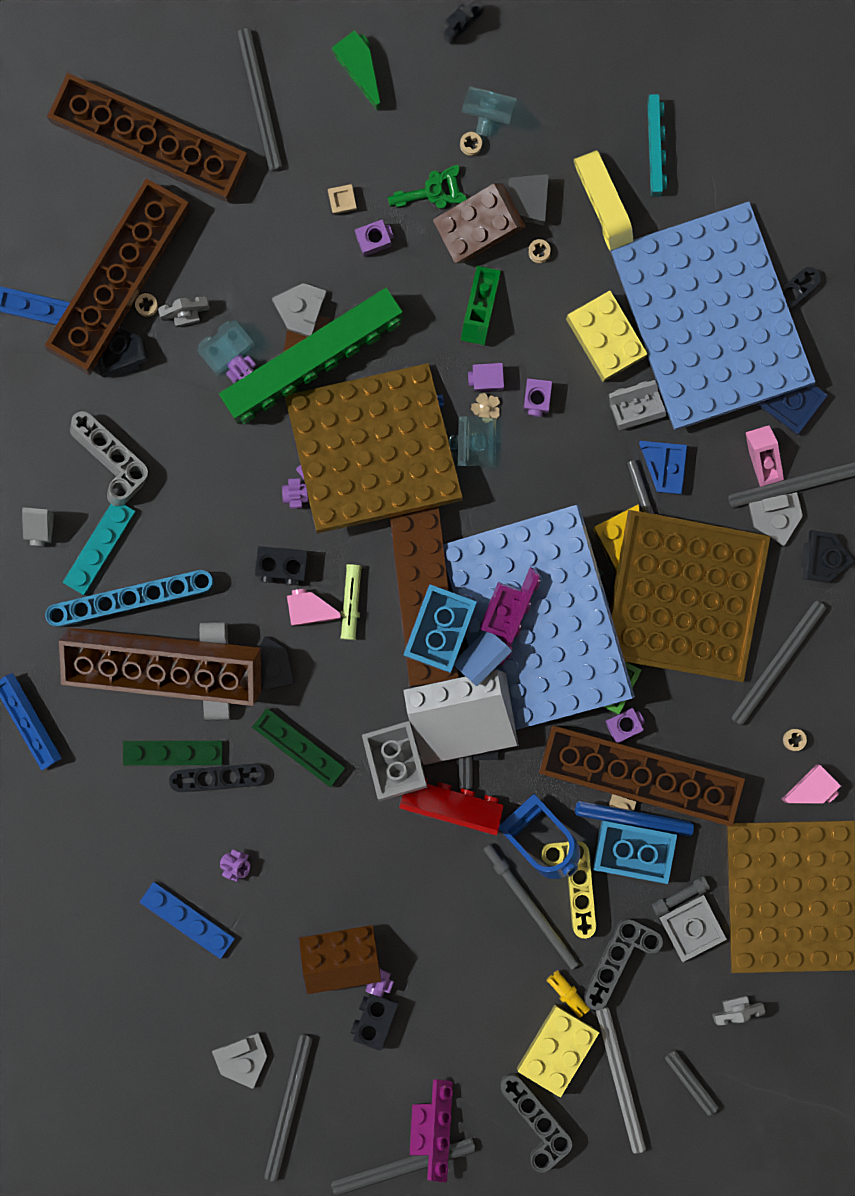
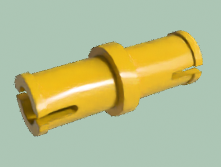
[546,970,590,1018]

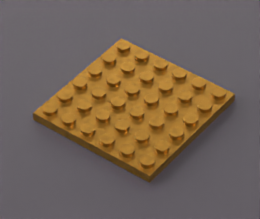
[285,363,463,534]
[610,510,770,682]
[727,821,855,973]

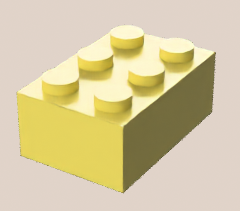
[566,291,647,382]
[517,1004,599,1098]

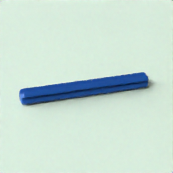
[575,801,694,837]

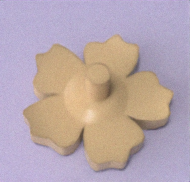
[471,393,500,423]

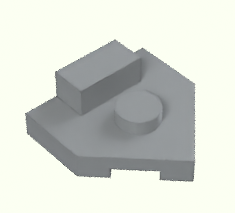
[272,283,326,337]
[158,297,210,328]
[748,492,803,546]
[712,995,765,1026]
[212,1032,268,1089]

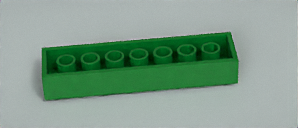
[218,287,403,424]

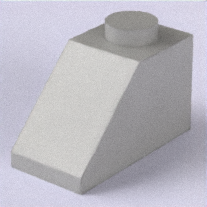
[22,507,54,547]

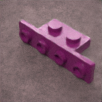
[480,567,540,666]
[409,1079,453,1183]

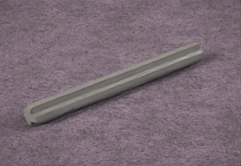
[596,1007,646,1154]

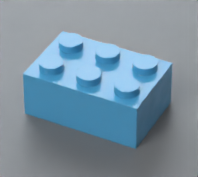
[403,584,477,673]
[592,820,677,884]

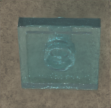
[461,86,517,136]
[449,416,496,467]

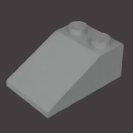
[362,721,427,802]

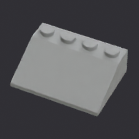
[404,670,518,765]

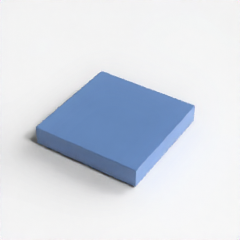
[454,631,512,686]

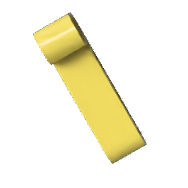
[574,150,633,251]
[541,841,596,939]

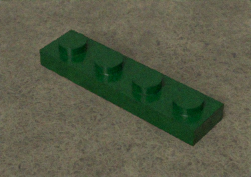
[251,708,345,788]
[123,740,222,766]

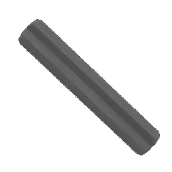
[665,1051,719,1116]

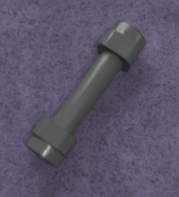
[651,876,710,917]

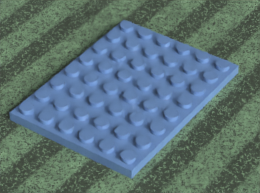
[610,202,815,431]
[443,504,635,730]

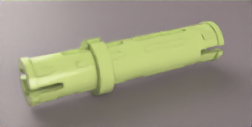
[340,564,362,640]

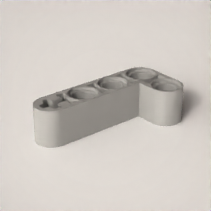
[70,411,148,506]
[200,622,230,720]

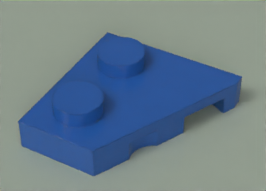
[639,441,688,495]

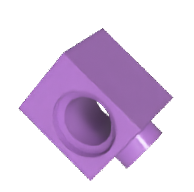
[355,220,394,257]
[468,363,504,392]
[523,378,552,417]
[605,708,645,743]

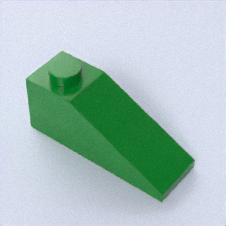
[331,30,380,111]
[461,266,501,345]

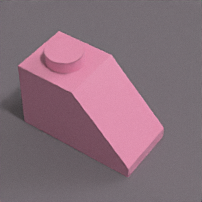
[746,425,784,487]
[287,588,341,626]
[782,765,840,803]

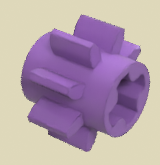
[226,354,256,383]
[282,478,308,509]
[220,849,251,882]
[365,969,394,997]

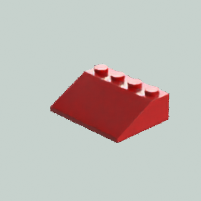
[399,778,503,836]

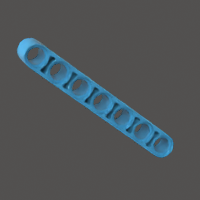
[45,570,214,627]

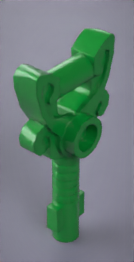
[388,165,467,209]

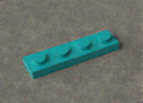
[647,94,667,197]
[62,504,136,596]

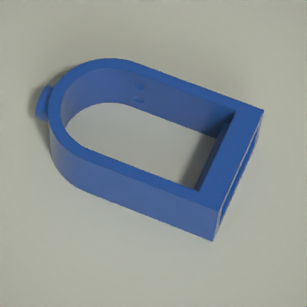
[499,794,580,879]

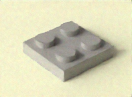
[659,895,727,962]

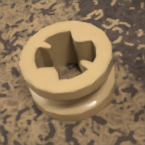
[460,132,482,156]
[529,239,551,263]
[135,293,158,317]
[783,729,807,751]

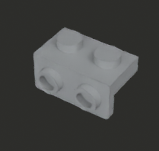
[609,380,666,430]

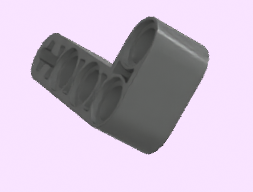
[584,919,663,1010]
[500,1073,572,1172]

